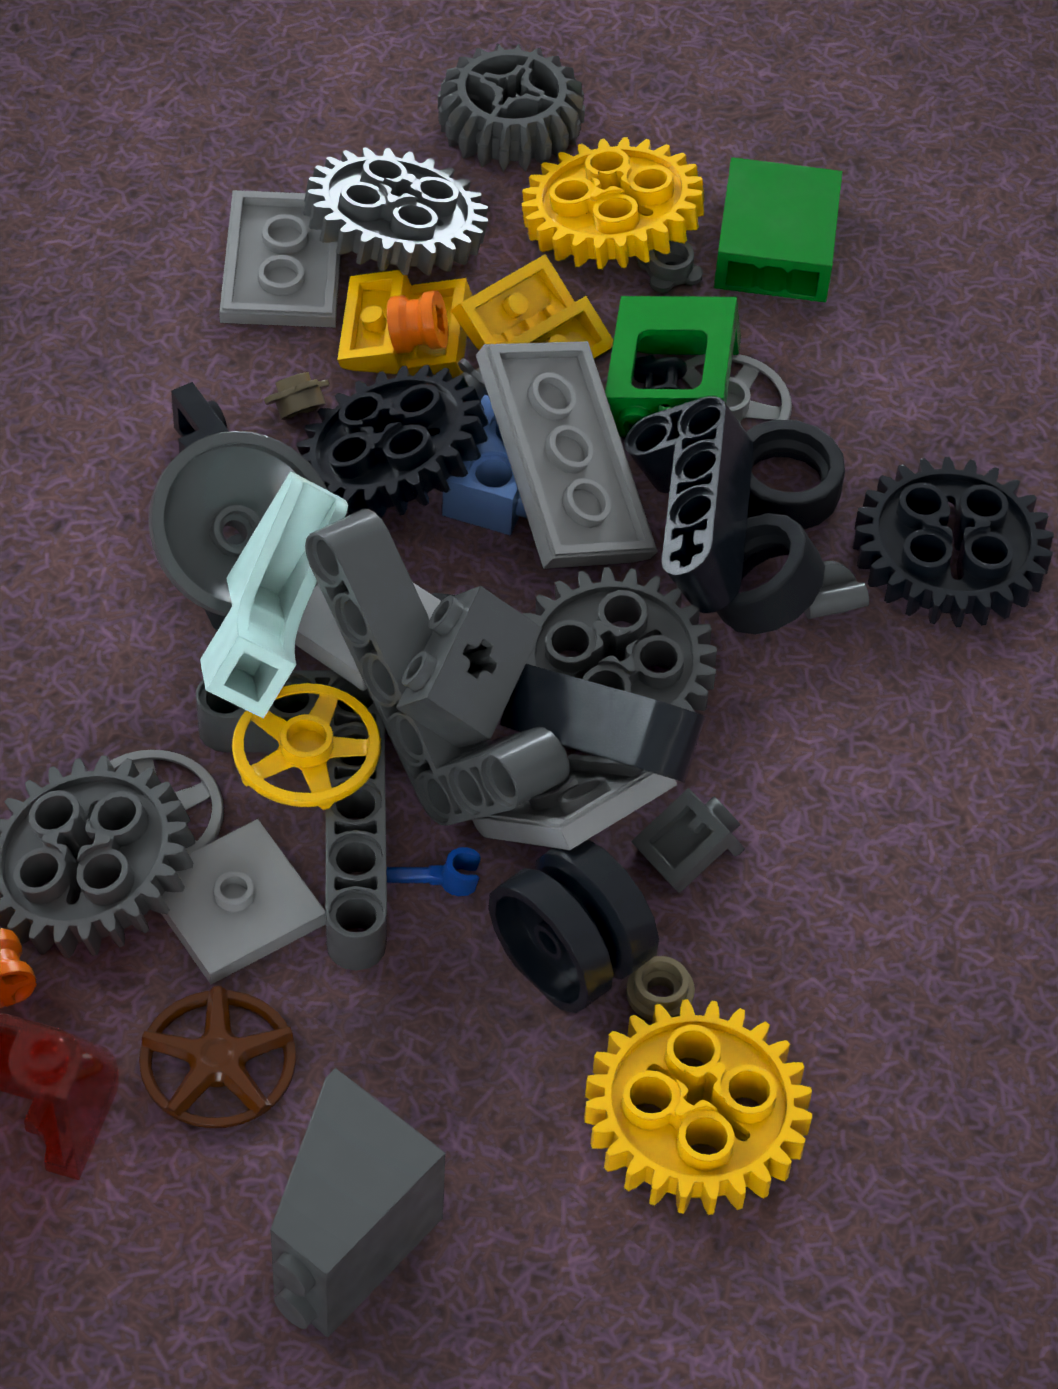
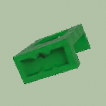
[605,296,741,438]

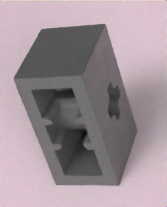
[396,586,542,749]

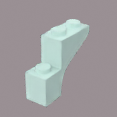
[200,471,348,719]

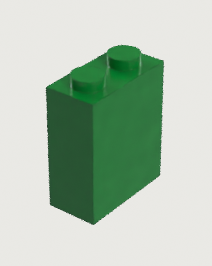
[714,157,843,303]

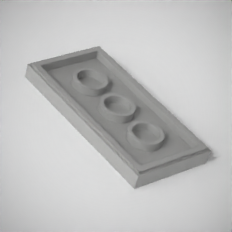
[476,341,658,569]

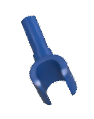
[386,847,481,896]

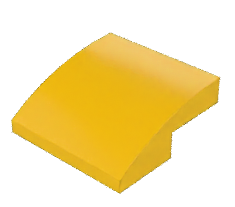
[451,254,614,358]
[337,270,472,378]

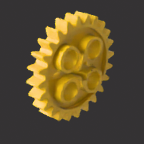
[521,137,704,269]
[584,999,812,1215]

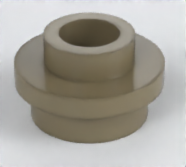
[626,956,695,1021]

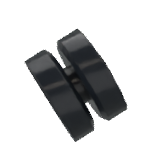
[488,839,659,1013]

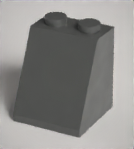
[270,1068,446,1337]

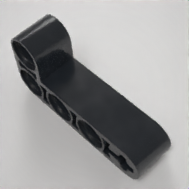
[624,396,754,614]
[499,664,706,783]

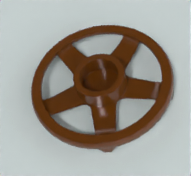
[139,986,296,1128]

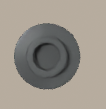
[804,561,869,619]

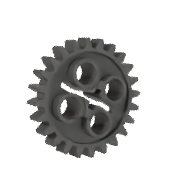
[304,148,488,275]
[523,567,717,749]
[0,756,195,958]

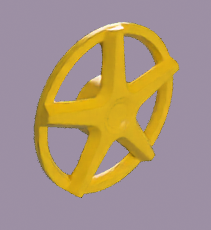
[232,683,381,810]

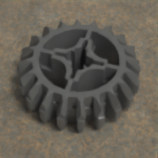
[438,43,585,172]

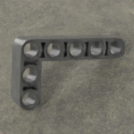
[305,509,570,826]
[195,670,387,971]

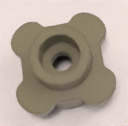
[264,372,330,420]

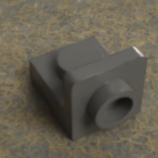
[631,788,745,893]

